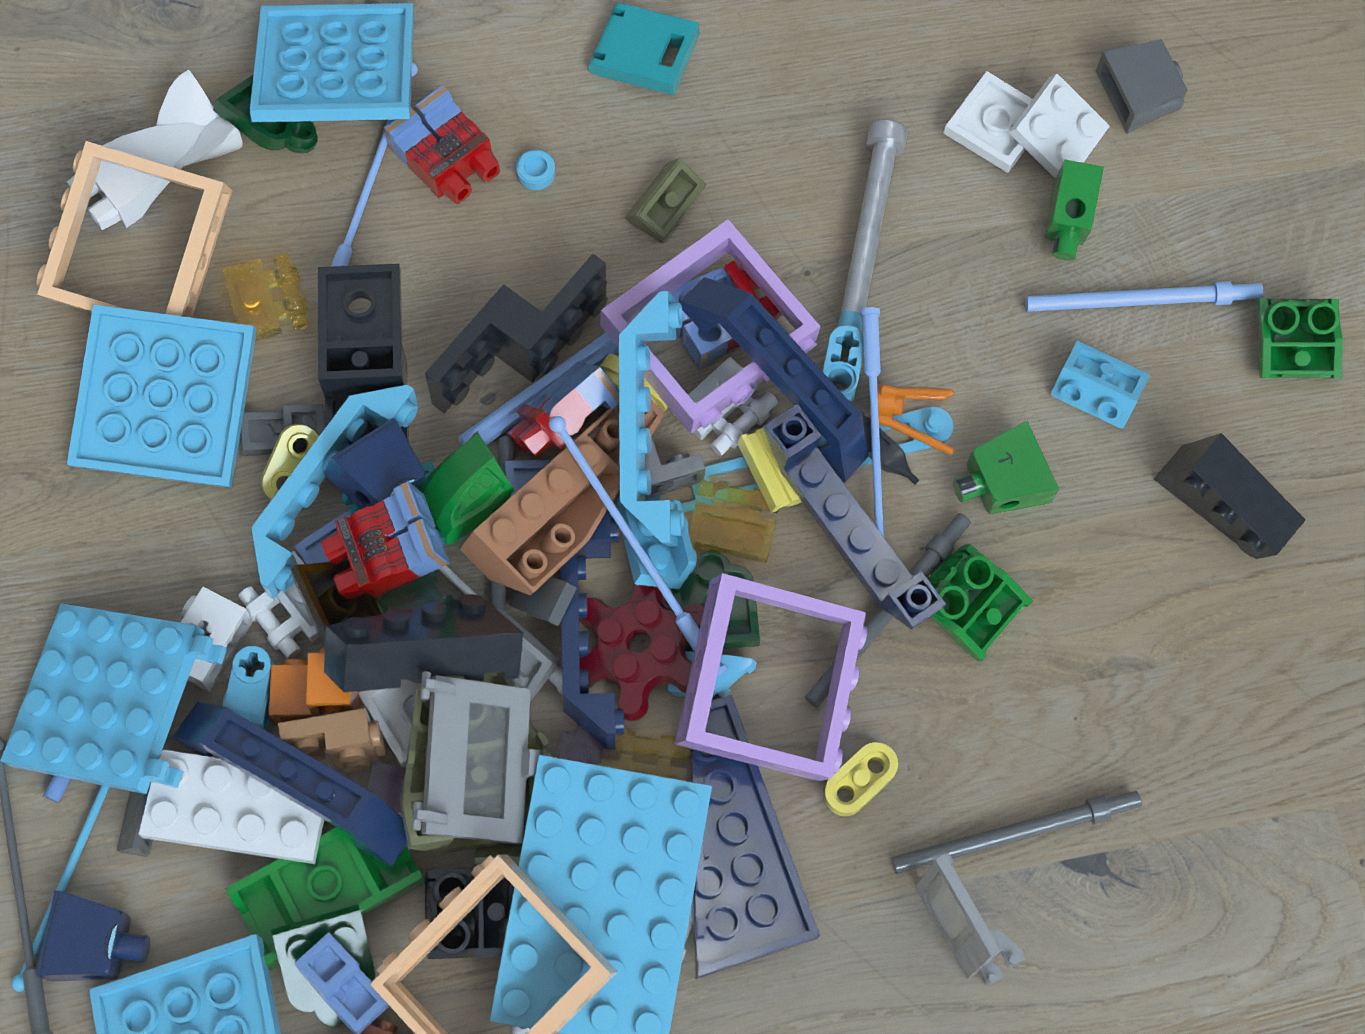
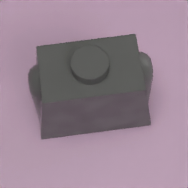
[1096,39,1188,134]

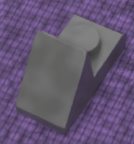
[645,437,706,499]

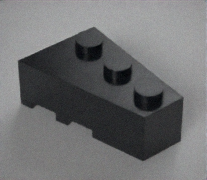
[1154,433,1306,559]

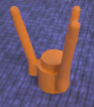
[869,383,955,455]

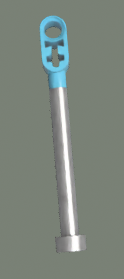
[823,120,908,402]

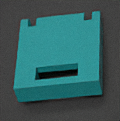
[588,3,700,95]

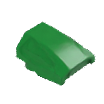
[1256,298,1343,379]
[418,431,514,545]
[928,544,1033,661]

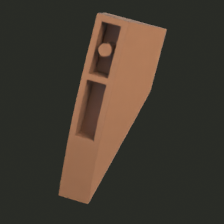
[460,399,665,596]

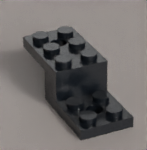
[425,254,608,414]
[318,263,409,480]

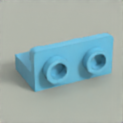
[1051,340,1150,429]
[622,500,697,589]

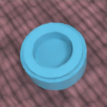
[516,150,555,190]

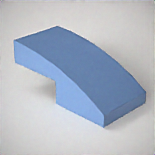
[294,932,389,1034]

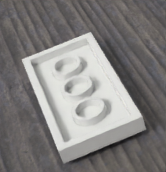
[139,750,324,864]

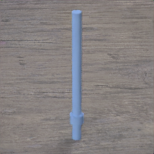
[1025,281,1263,312]

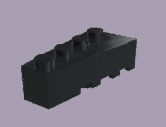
[324,594,524,692]

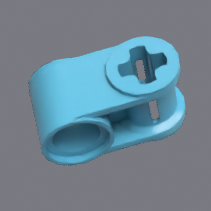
[222,646,274,730]

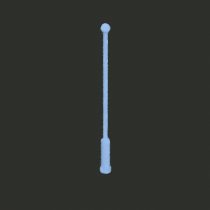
[316,62,418,303]
[860,307,884,537]
[549,416,728,676]

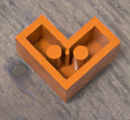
[269,647,361,725]

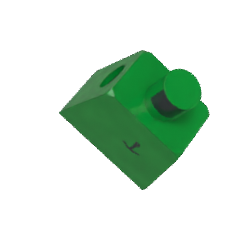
[1045,159,1104,260]
[953,420,1059,514]

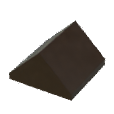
[290,560,382,647]

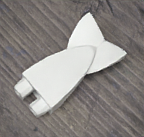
[67,70,243,230]

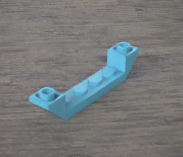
[619,291,685,546]
[251,385,418,600]

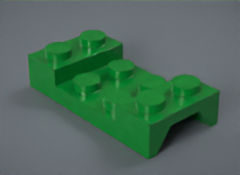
[225,827,426,971]

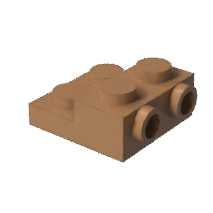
[278,708,386,773]

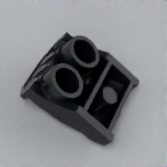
[425,868,515,959]

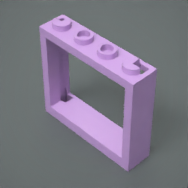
[600,220,821,434]
[675,573,867,781]

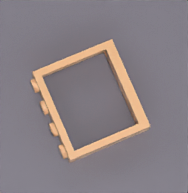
[36,141,232,318]
[370,855,618,1034]

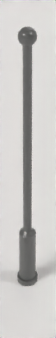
[0,738,53,1034]

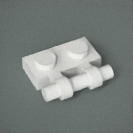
[673,357,778,456]
[238,551,319,659]

